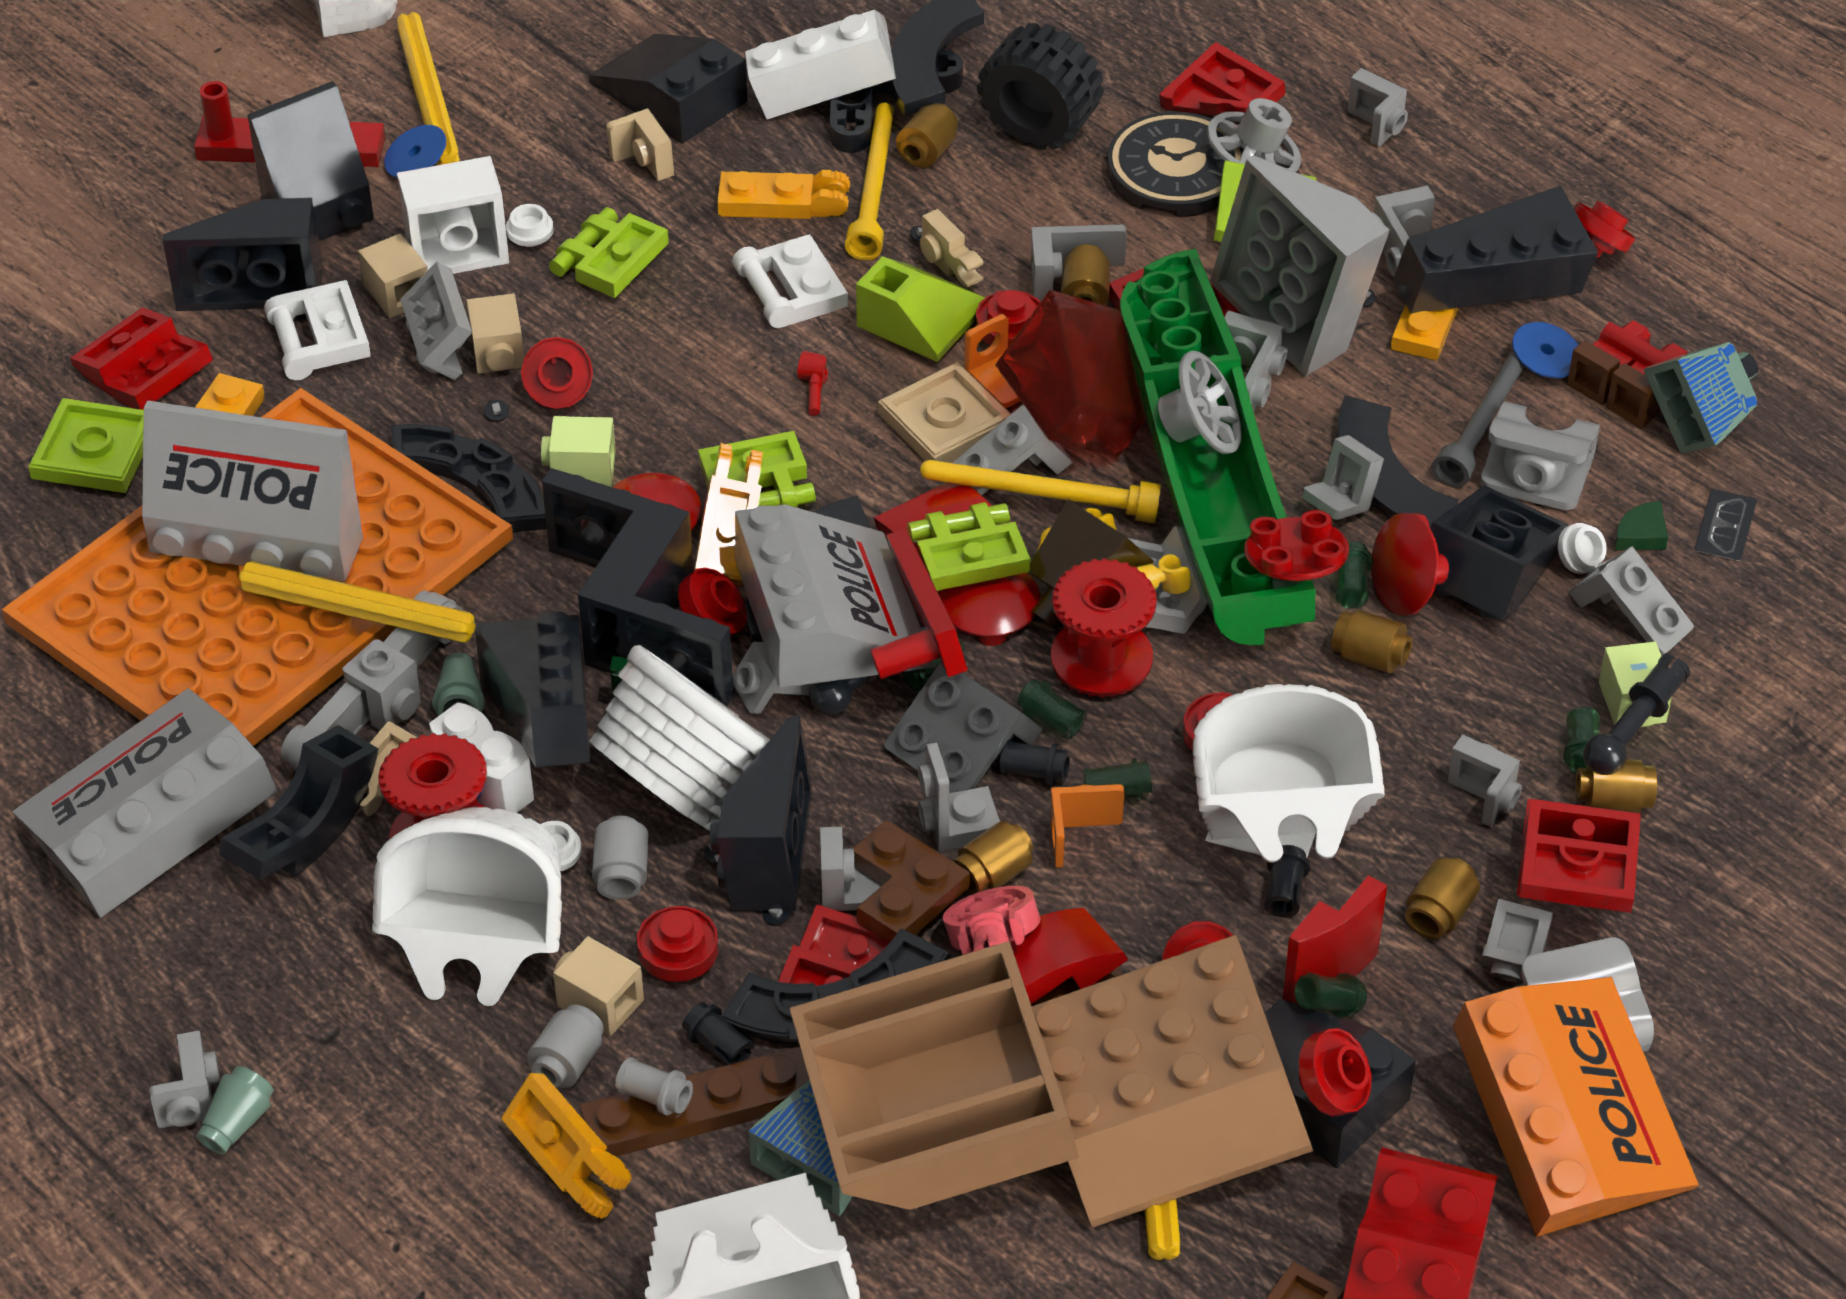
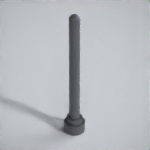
[1431,349,1525,488]

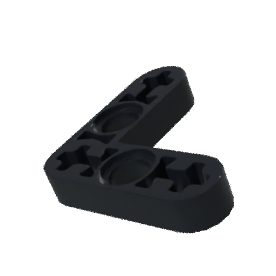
[830,50,963,153]

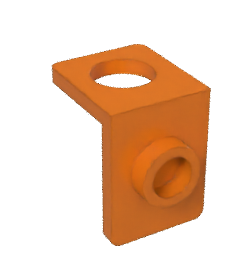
[964,314,1041,409]
[1050,784,1124,868]

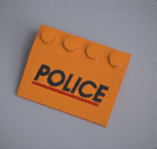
[1452,977,1699,1237]

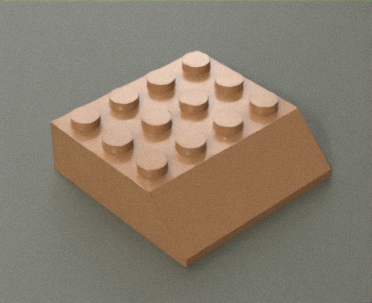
[1032,935,1313,1228]
[790,941,1079,1210]

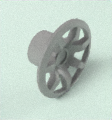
[1207,98,1301,172]
[1158,351,1242,454]

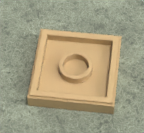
[878,362,1011,463]

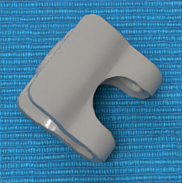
[1480,401,1600,510]
[1514,937,1654,1051]

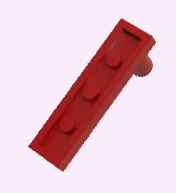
[194,81,385,167]
[870,528,968,679]

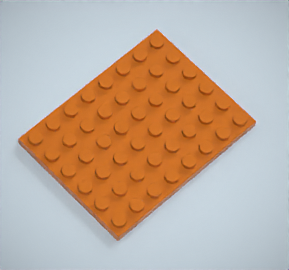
[1,388,513,746]

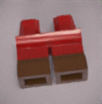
[1567,320,1687,429]

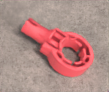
[943,886,1041,955]

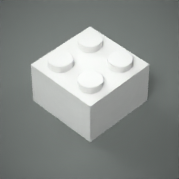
[397,156,509,274]

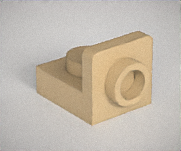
[606,108,674,181]

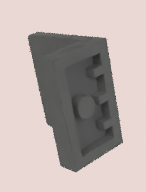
[884,662,1043,793]

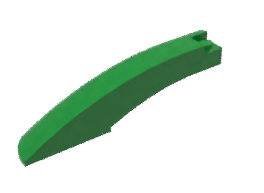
[1120,248,1316,646]

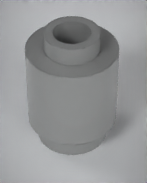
[592,816,648,900]
[527,1004,604,1088]

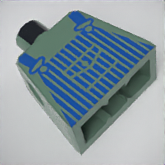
[1643,342,1758,454]
[749,1079,852,1216]

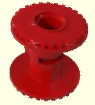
[1050,558,1157,698]
[378,733,487,839]

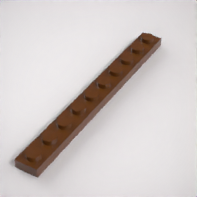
[579,967,1123,1157]

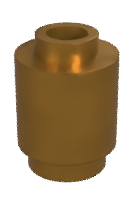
[896,103,958,168]
[1061,244,1110,315]
[1331,610,1413,673]
[1575,759,1657,813]
[953,821,1033,895]
[1405,858,1480,939]

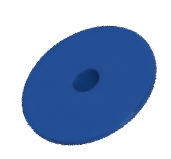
[384,125,446,178]
[1512,322,1578,378]

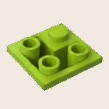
[856,256,985,362]

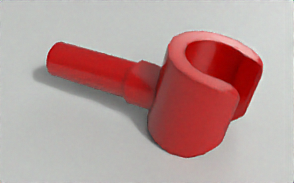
[797,351,828,416]

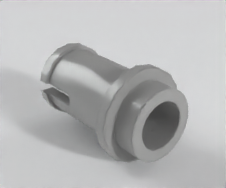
[615,1057,693,1115]

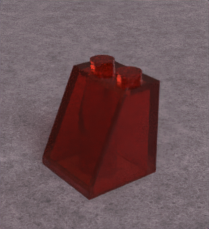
[995,290,1145,458]

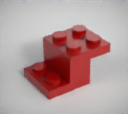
[1516,799,1641,913]
[1343,1147,1497,1299]

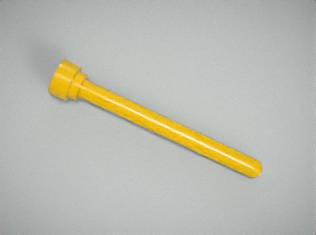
[845,102,894,261]
[920,460,1161,524]

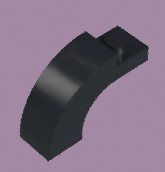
[219,725,379,880]

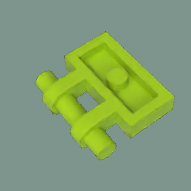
[549,207,669,298]
[698,431,816,508]
[907,502,1030,591]

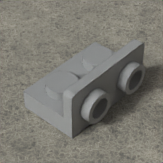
[400,261,472,380]

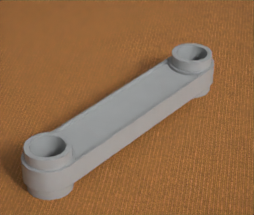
[281,590,463,771]

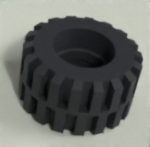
[977,23,1104,150]

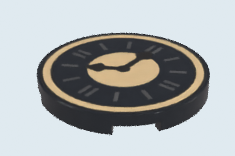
[1107,112,1244,216]

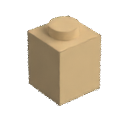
[358,233,428,318]
[467,293,524,374]
[553,936,644,1037]

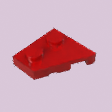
[1159,42,1286,116]

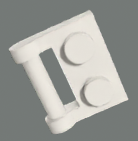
[732,234,848,328]
[264,280,371,380]

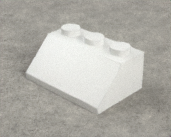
[745,10,896,119]

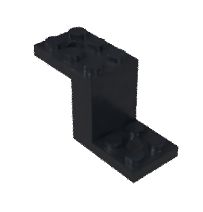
[542,468,734,707]

